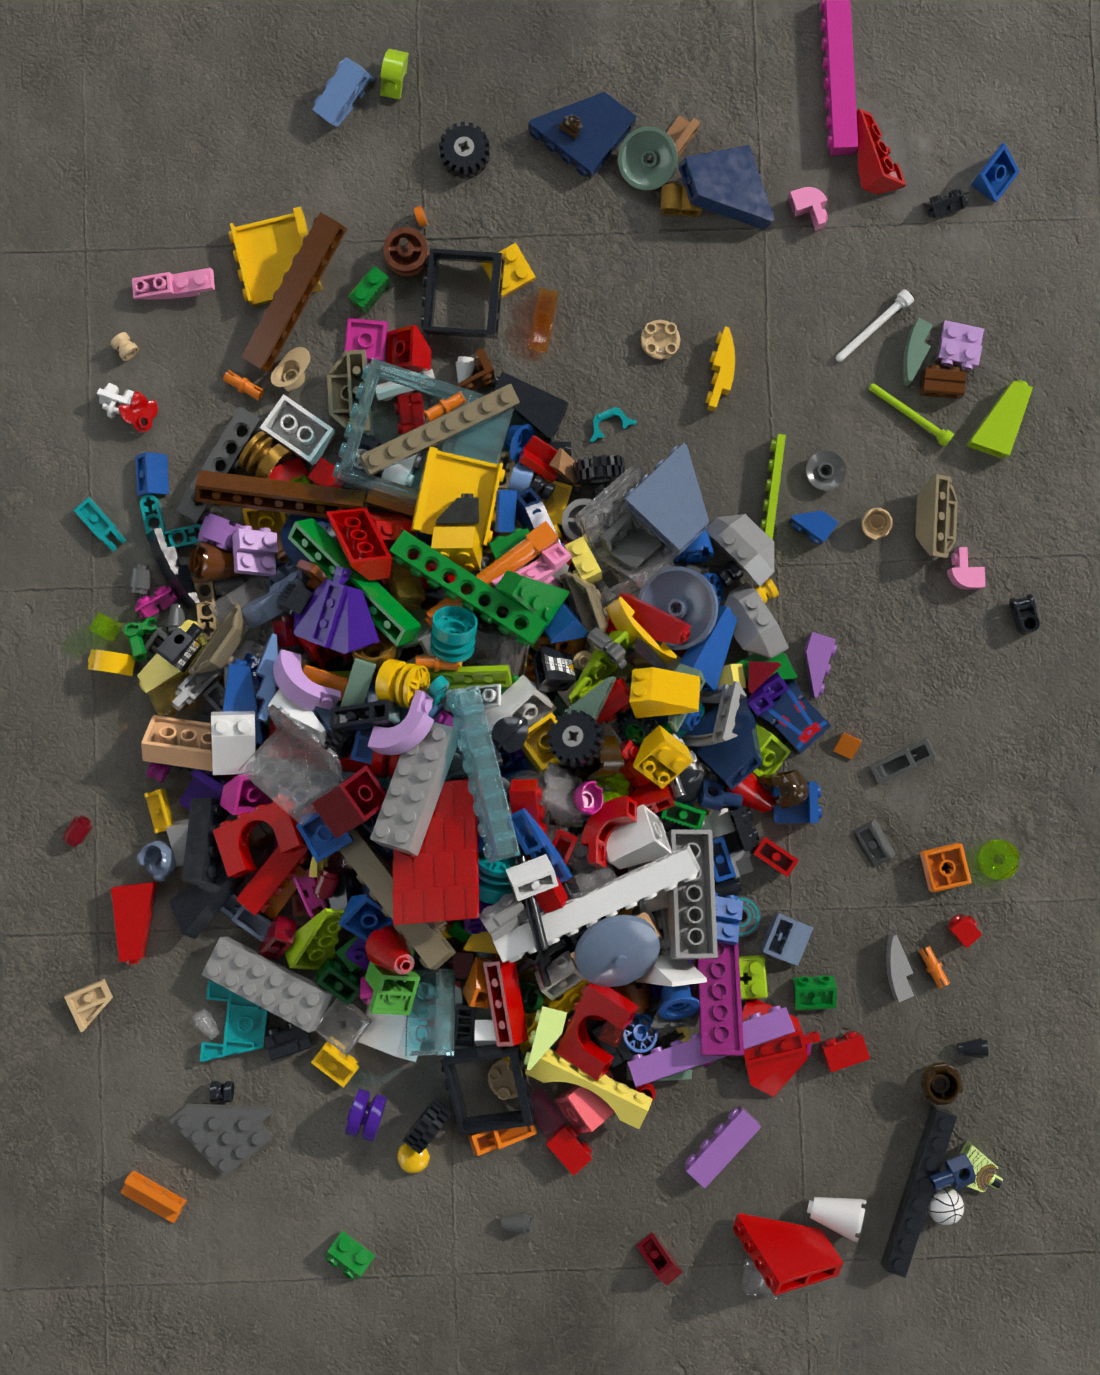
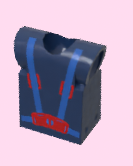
[755,680,831,755]

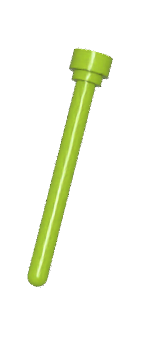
[869,384,954,447]

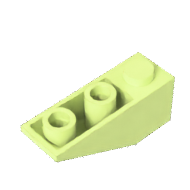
[524,1006,567,1070]

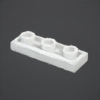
[374,369,436,401]

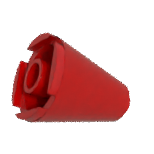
[719,772,774,813]
[365,925,414,975]

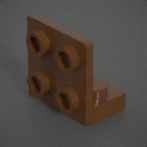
[456,348,495,398]

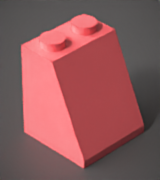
[553,1069,615,1133]

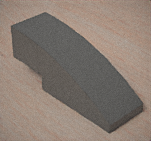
[870,737,937,784]

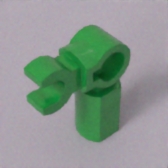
[123,617,158,662]

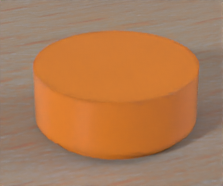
[414,205,428,227]

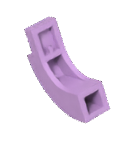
[273,649,341,711]
[368,690,434,755]

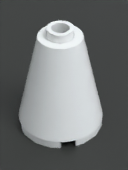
[807,1197,866,1243]

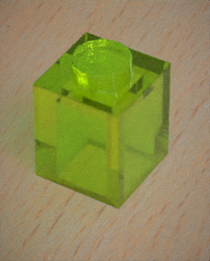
[89,612,123,641]

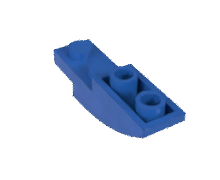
[350,682,379,764]

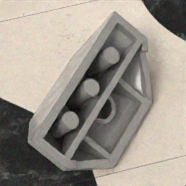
[706,514,775,587]
[725,582,789,659]

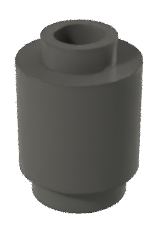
[129,564,153,594]

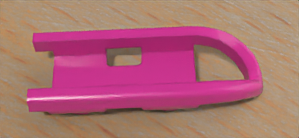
[293,869,327,918]

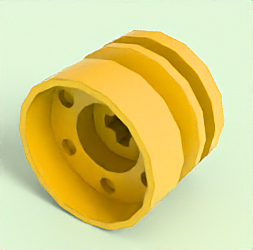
[375,659,430,709]

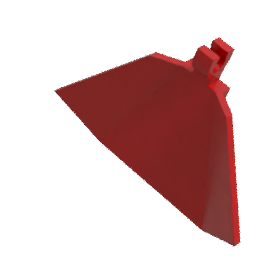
[742,999,821,1097]

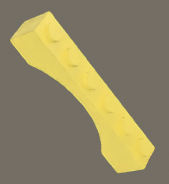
[525,1048,652,1129]

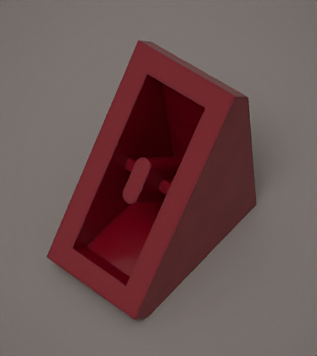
[746,662,781,695]

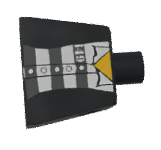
[155,623,203,673]
[532,646,583,691]

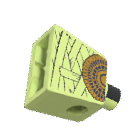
[959,1141,1003,1192]

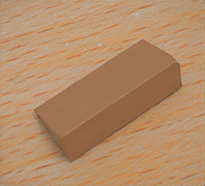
[549,448,581,489]

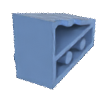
[312,57,377,127]

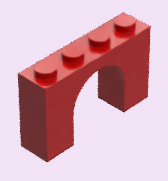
[213,796,307,878]
[556,983,639,1081]

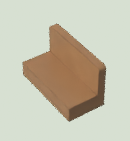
[667,116,700,158]

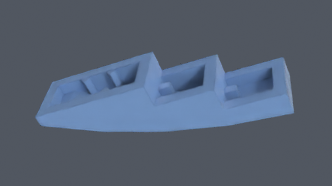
[255,633,278,722]

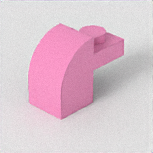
[788,187,828,231]
[947,547,986,590]

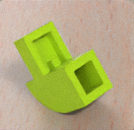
[380,49,409,100]

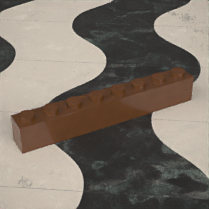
[242,212,347,372]
[195,470,365,518]

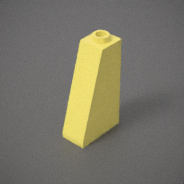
[137,620,207,695]

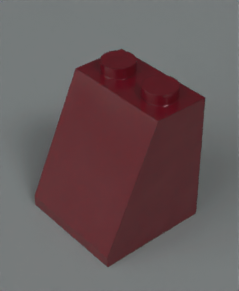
[311,765,386,838]

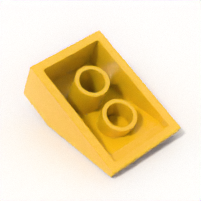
[629,667,701,718]

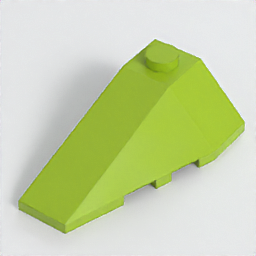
[569,631,630,706]
[284,908,344,970]

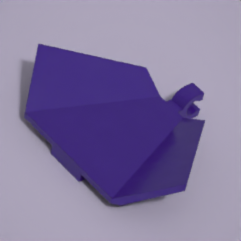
[293,566,380,654]

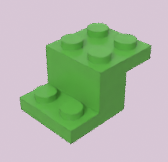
[365,947,420,1015]

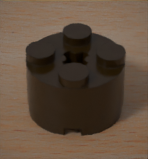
[576,735,624,779]

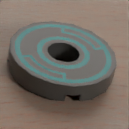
[737,896,761,937]

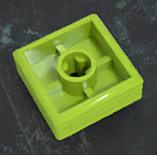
[739,955,768,1000]

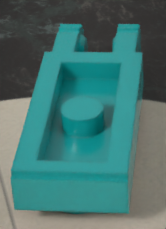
[74,497,127,552]

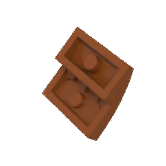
[296,559,328,592]

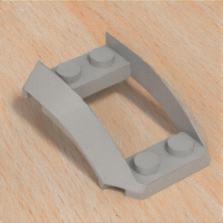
[673,681,747,746]

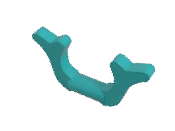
[590,407,637,443]

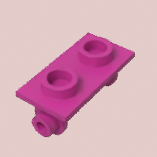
[135,585,178,619]

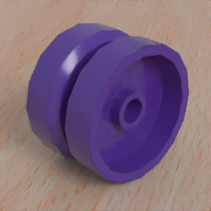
[345,1088,387,1142]

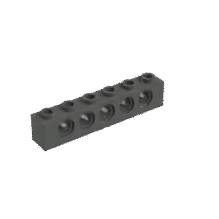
[176,406,263,525]

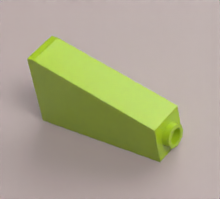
[966,380,1033,459]

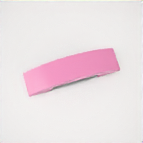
[491,542,571,592]

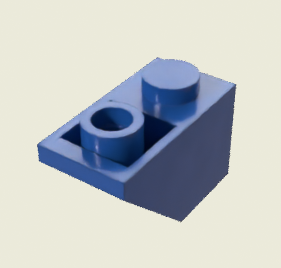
[789,511,839,545]

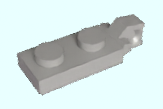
[172,670,222,711]

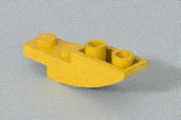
[705,326,735,412]

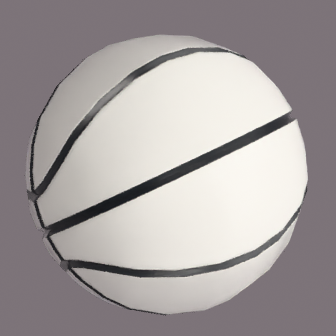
[928,1187,964,1225]

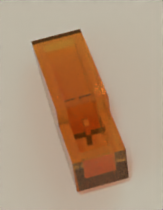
[528,287,560,353]

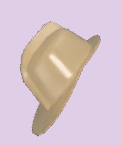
[271,347,310,392]

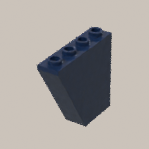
[528,92,637,179]
[678,145,774,229]
[685,688,763,791]

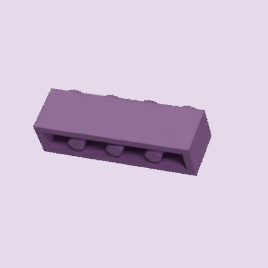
[685,1105,761,1189]

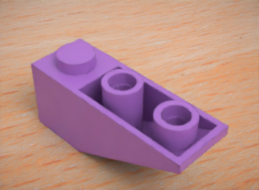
[803,632,837,699]

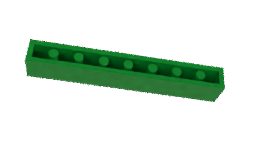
[288,518,422,646]

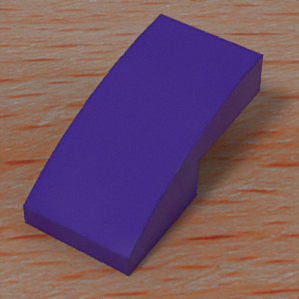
[747,672,789,716]

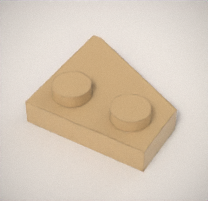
[64,979,113,1032]

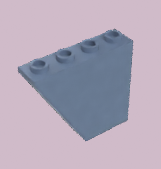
[625,443,709,556]

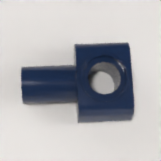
[698,778,743,811]
[929,1153,976,1191]

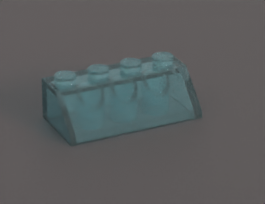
[405,968,455,1056]

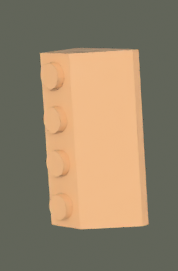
[141,715,213,771]

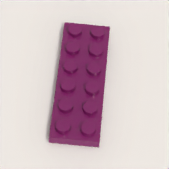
[696,942,744,1056]

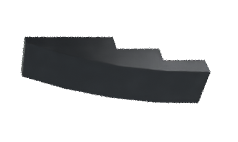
[146,528,200,609]

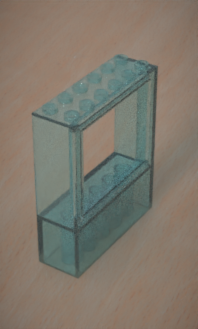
[332,358,514,508]

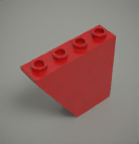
[733,1213,844,1296]

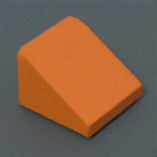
[833,732,862,760]

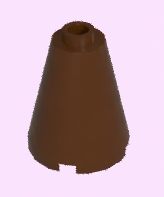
[189,542,245,583]

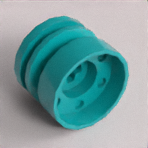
[430,606,478,663]
[478,850,515,904]

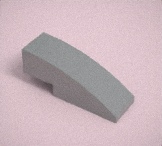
[886,933,914,1002]

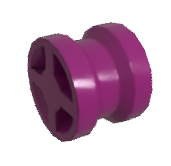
[146,762,171,783]

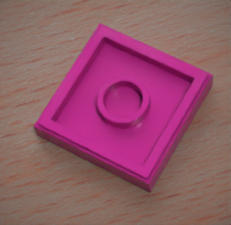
[344,318,388,363]

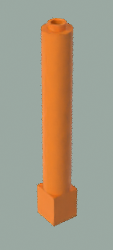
[424,521,559,629]

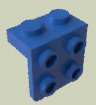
[772,781,822,823]

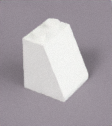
[606,805,672,869]

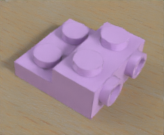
[935,320,984,371]
[232,525,278,577]

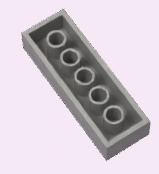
[370,722,461,856]
[666,830,718,960]
[201,936,333,1033]

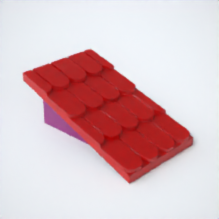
[392,778,479,925]

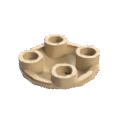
[640,320,680,360]
[488,1059,529,1100]

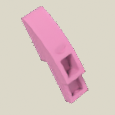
[132,268,215,300]

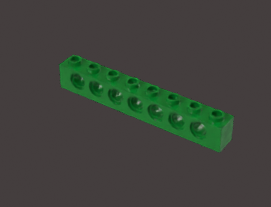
[389,530,547,648]

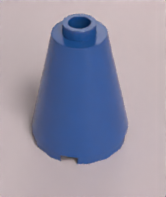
[673,530,714,564]

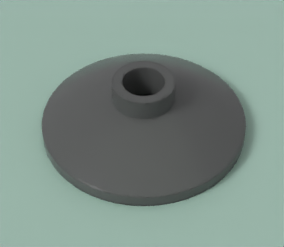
[806,450,846,491]

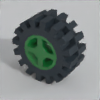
[618,710,658,749]

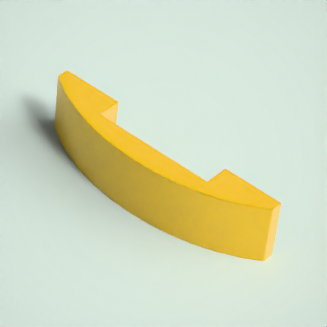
[606,597,677,665]

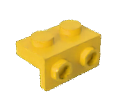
[311,1041,360,1088]

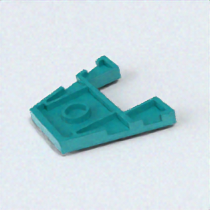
[200,980,268,1062]

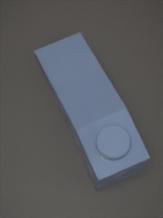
[242,577,308,628]

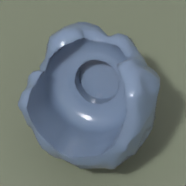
[137,840,176,882]

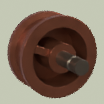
[383,227,429,277]

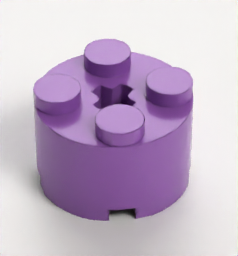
[198,512,243,552]

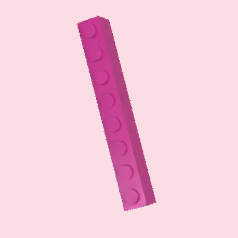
[819,0,858,156]

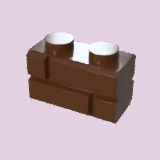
[920,365,966,399]

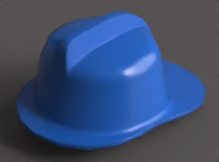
[502,424,534,461]

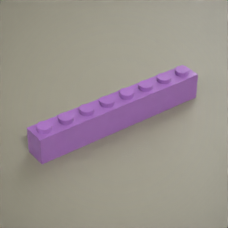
[627,1005,795,1088]

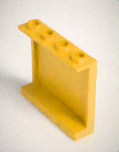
[228,206,322,307]
[411,447,505,547]

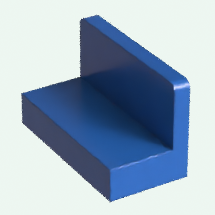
[135,452,169,496]
[494,489,517,532]

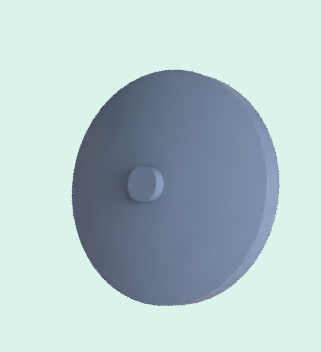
[638,566,718,650]
[575,915,660,987]

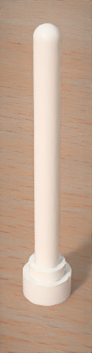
[836,289,914,362]

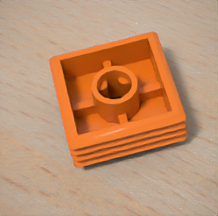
[920,843,972,892]

